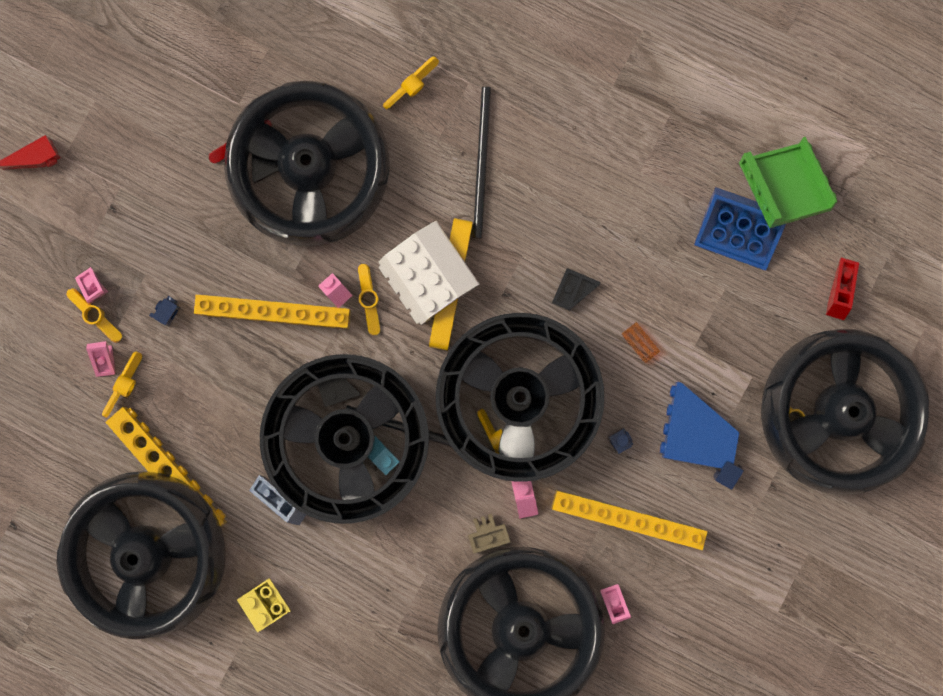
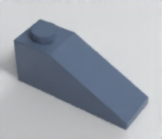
[249,475,306,525]

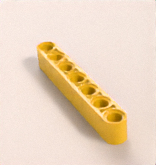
[429,218,473,351]

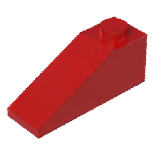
[0,135,61,170]
[826,257,859,320]

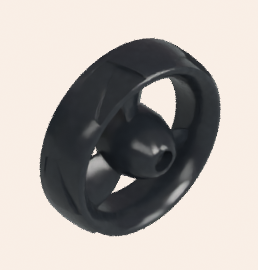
[224,81,389,247]
[436,313,605,482]
[761,329,929,495]
[260,354,429,524]
[56,471,226,640]
[437,547,605,696]

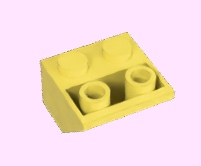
[237,578,291,632]

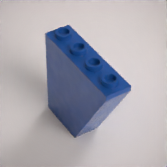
[660,382,739,469]

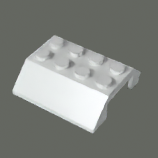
[378,221,479,325]

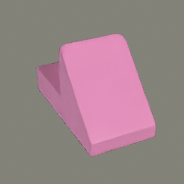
[75,267,108,303]
[86,341,115,377]
[511,481,538,519]
[600,584,631,624]

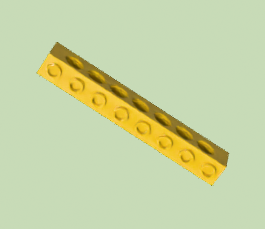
[194,294,351,329]
[105,407,227,527]
[551,490,708,550]

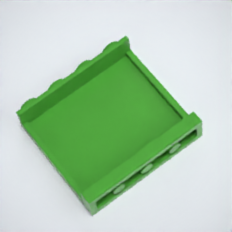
[739,137,837,228]

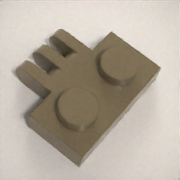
[468,514,510,554]

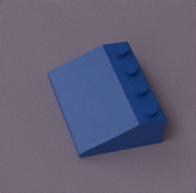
[694,187,786,271]

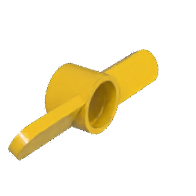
[383,56,439,109]
[358,264,380,335]
[67,288,122,343]
[102,351,142,418]
[477,409,503,454]

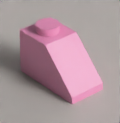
[318,273,353,308]

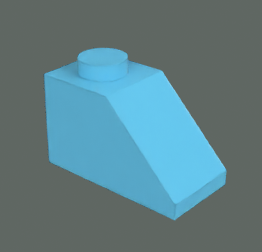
[369,436,400,475]

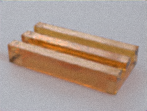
[621,322,660,364]

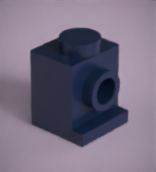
[149,296,181,327]
[607,428,633,454]

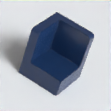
[713,461,744,490]

